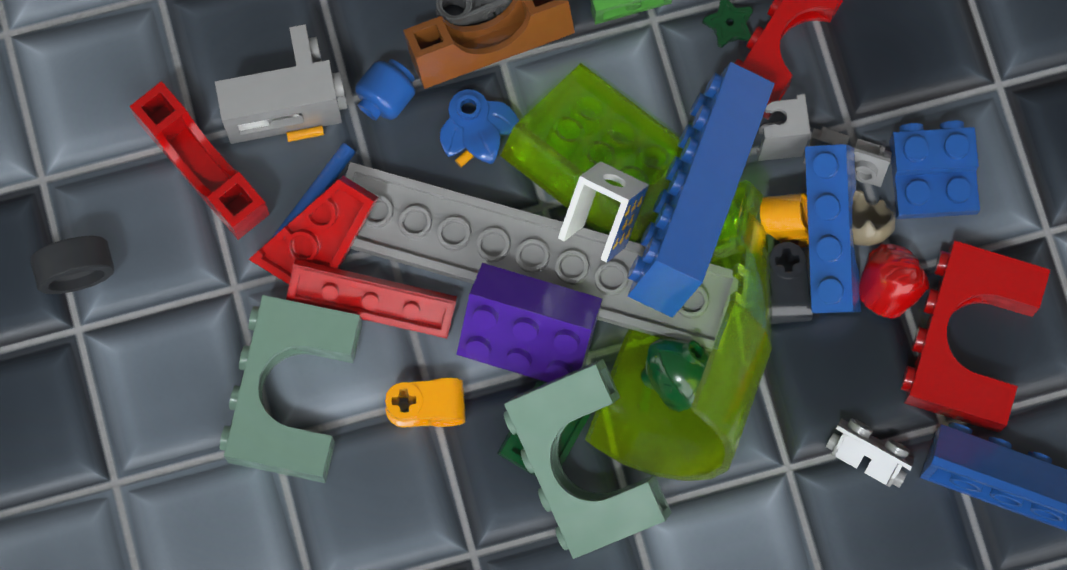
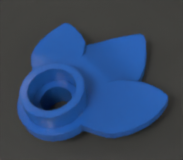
[440,89,521,164]

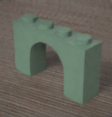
[219,295,362,483]
[504,359,672,559]

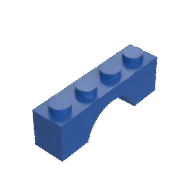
[805,144,861,314]

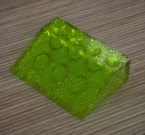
[500,63,683,243]

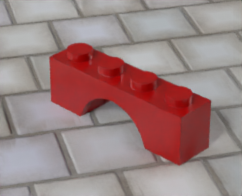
[734,0,844,120]
[129,81,270,240]

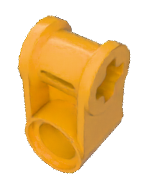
[760,193,809,248]
[385,378,466,428]

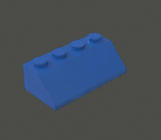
[920,422,1067,531]

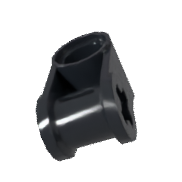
[764,242,813,324]

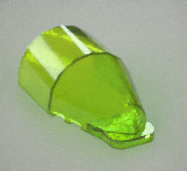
[585,180,772,481]

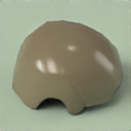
[852,190,895,246]

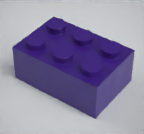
[456,263,603,382]

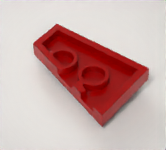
[248,175,379,284]

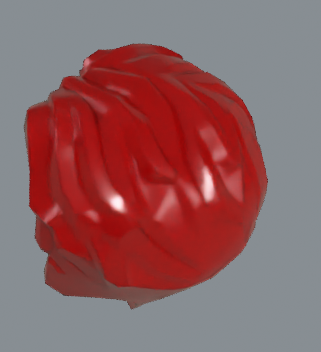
[859,244,929,319]

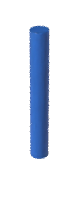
[270,143,356,240]

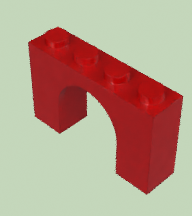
[901,240,1051,433]

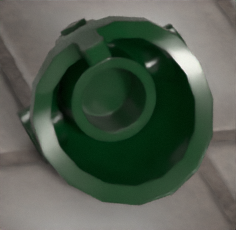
[640,338,710,412]

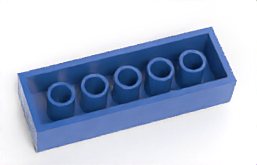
[627,62,775,318]

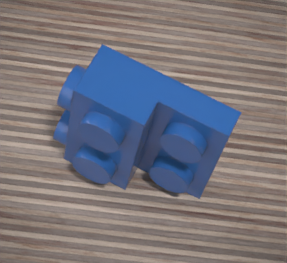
[889,120,980,219]

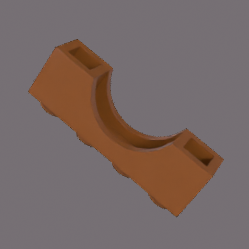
[403,0,575,89]

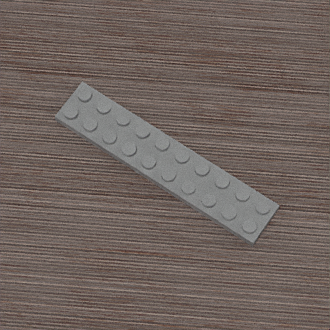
[345,162,744,355]

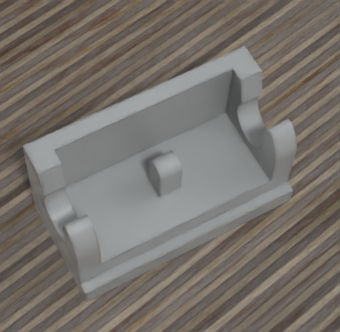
[757,94,810,161]

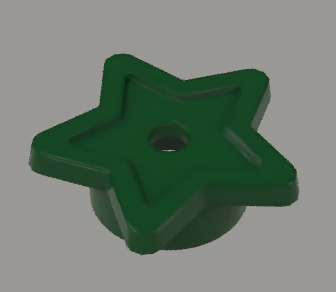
[702,0,753,48]

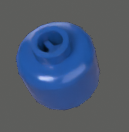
[355,59,415,121]

